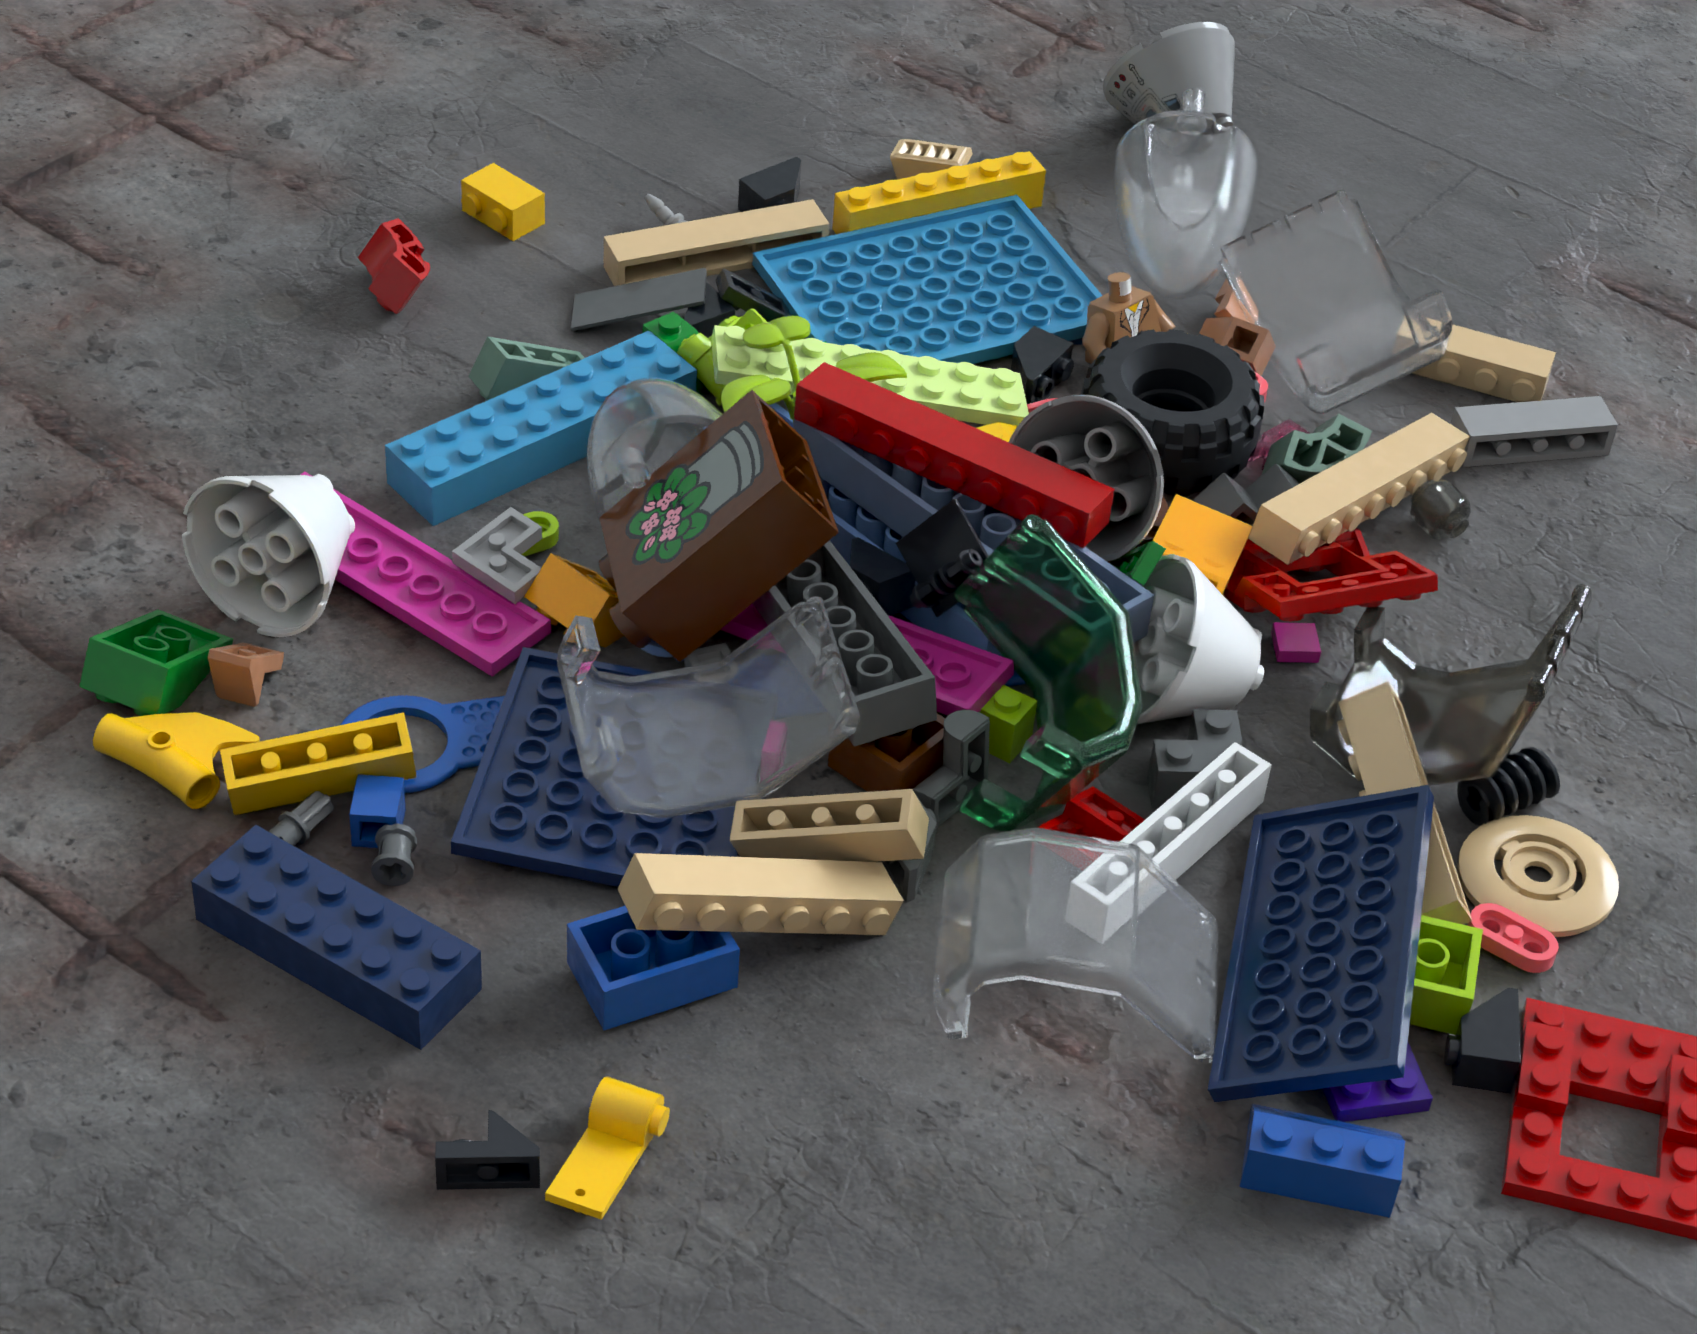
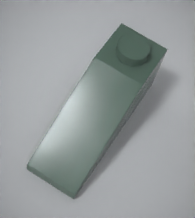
[468,337,585,400]

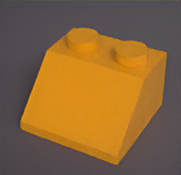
[524,553,624,647]

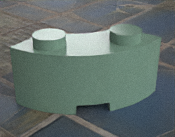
[1262,414,1372,484]

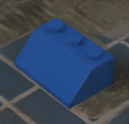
[1240,1104,1405,1218]

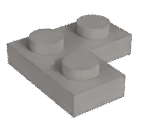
[452,507,542,604]

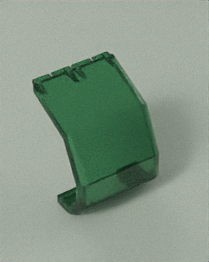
[954,514,1143,831]

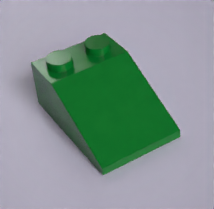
[79,609,233,716]

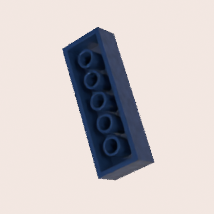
[191,825,482,1050]

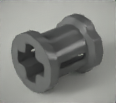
[371,823,417,886]

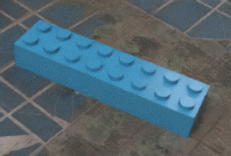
[385,331,697,526]

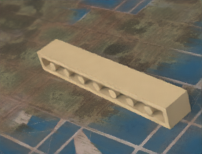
[1248,413,1470,565]

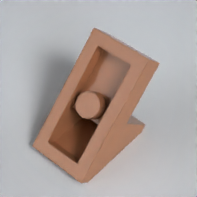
[208,643,284,707]

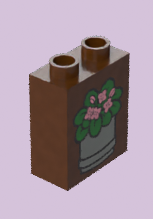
[599,390,839,662]

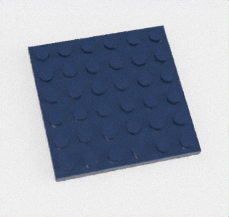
[451,647,781,887]

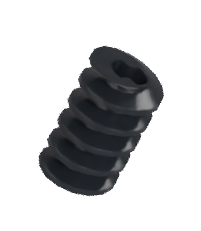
[1457,747,1560,826]

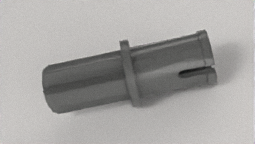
[268,791,334,846]

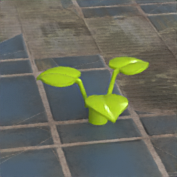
[721,316,907,424]

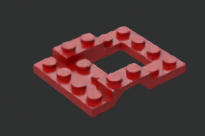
[1223,527,1438,621]
[1501,998,1697,1240]

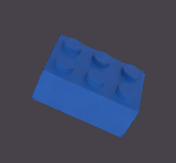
[567,906,740,1030]

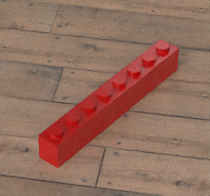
[794,362,1115,548]

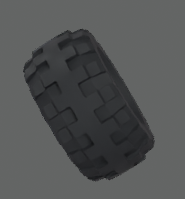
[1081,329,1264,497]

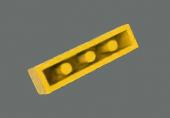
[220,712,417,815]

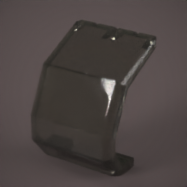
[1310,584,1592,786]

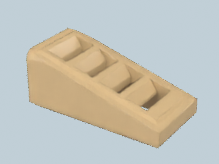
[890,139,973,180]

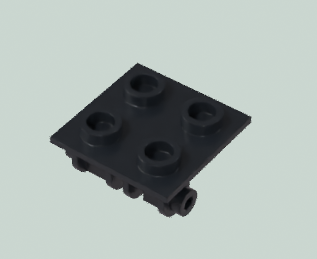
[896,498,998,617]

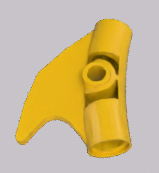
[93,712,260,809]

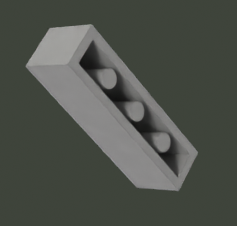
[1451,396,1618,467]

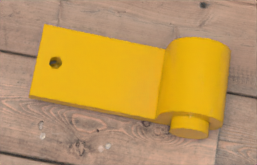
[545,1076,670,1220]

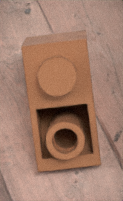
[1198,317,1276,376]

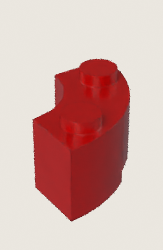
[357,218,430,314]

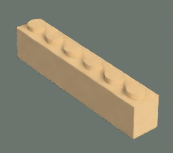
[604,199,829,286]
[1337,681,1472,925]
[618,853,904,935]

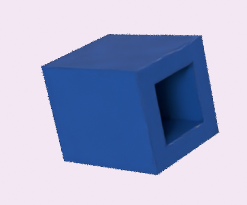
[349,774,406,848]

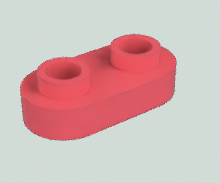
[1467,903,1559,973]

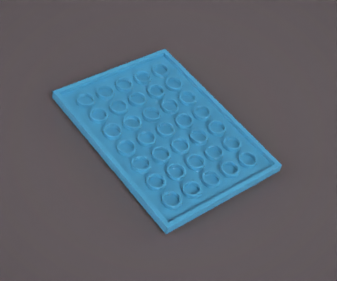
[752,195,1103,364]

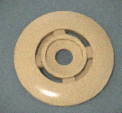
[1457,815,1619,937]

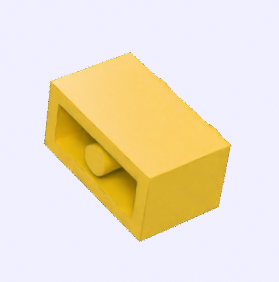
[461,163,545,241]

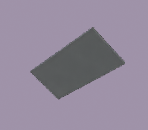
[571,267,707,331]

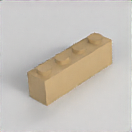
[1391,313,1556,402]
[730,789,929,862]

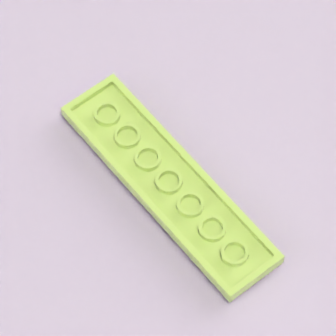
[711,325,1029,426]

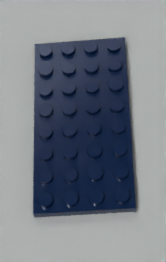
[1208,785,1434,1102]

